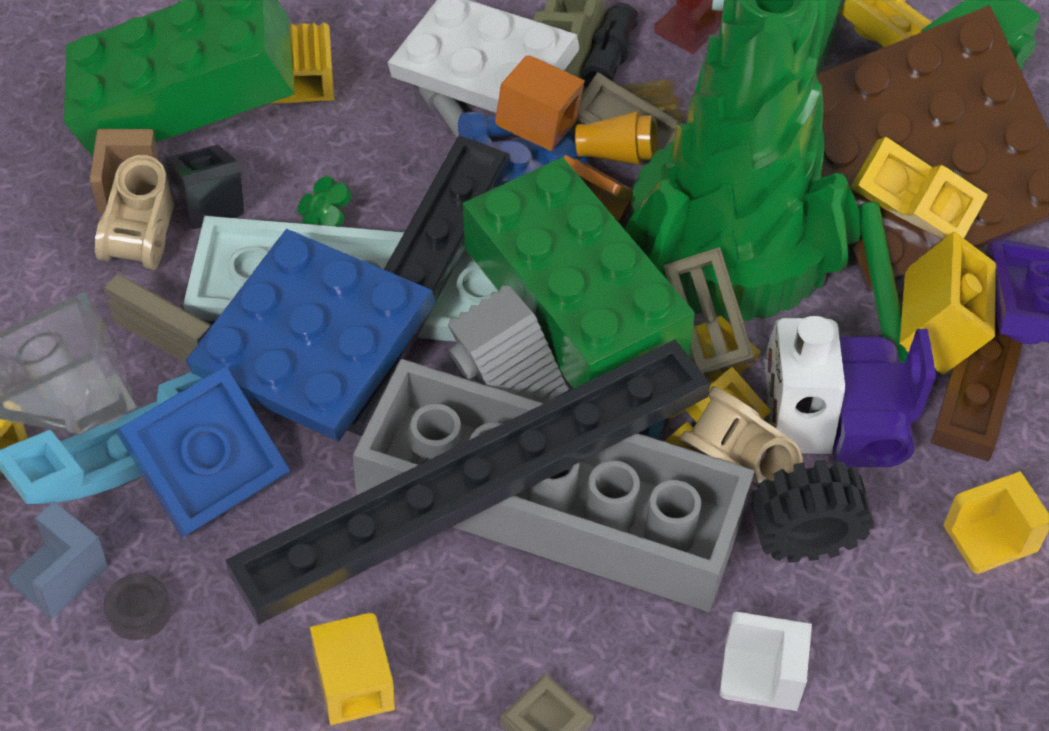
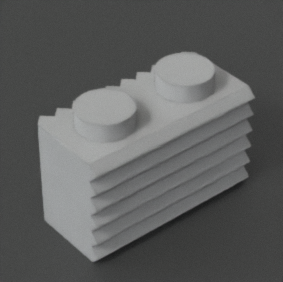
[448,286,568,404]

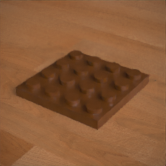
[816,5,1049,292]

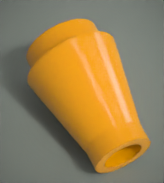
[575,110,658,165]

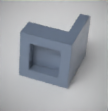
[9,502,108,619]

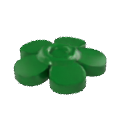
[297,176,352,227]

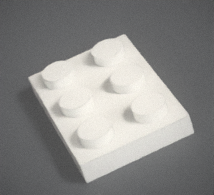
[387,0,580,113]

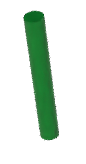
[858,202,908,362]

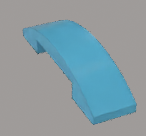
[0,372,203,504]

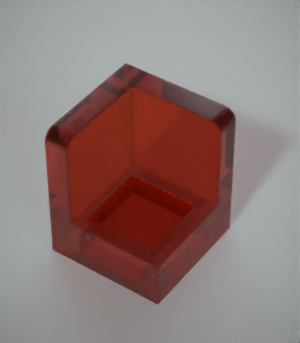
[654,0,722,55]

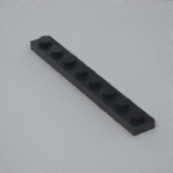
[225,339,710,625]

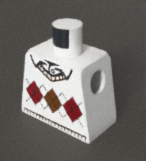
[763,316,845,454]

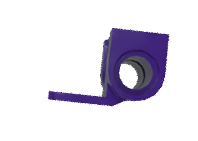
[833,329,935,467]

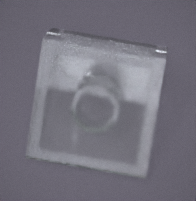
[0,291,137,434]

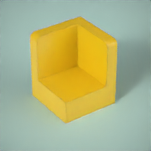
[943,471,1049,574]
[310,613,395,725]

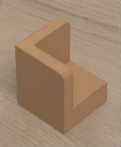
[90,129,159,214]

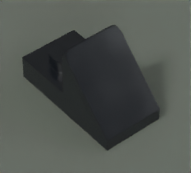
[165,144,244,229]

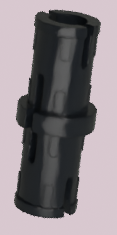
[580,2,639,88]

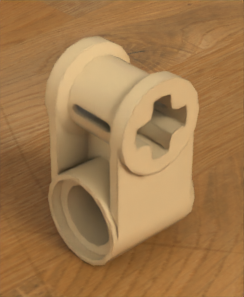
[95,155,175,270]
[680,386,803,485]

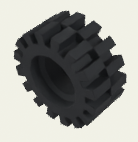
[751,460,874,563]

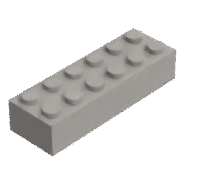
[353,359,755,612]

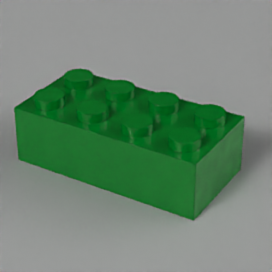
[64,0,295,156]
[462,157,694,389]

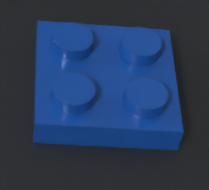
[115,366,290,538]

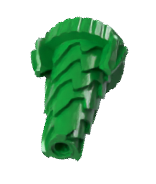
[625,0,861,321]

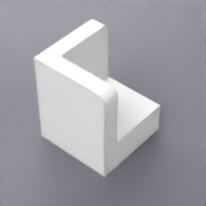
[719,612,812,711]

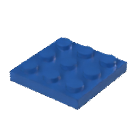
[186,228,436,442]

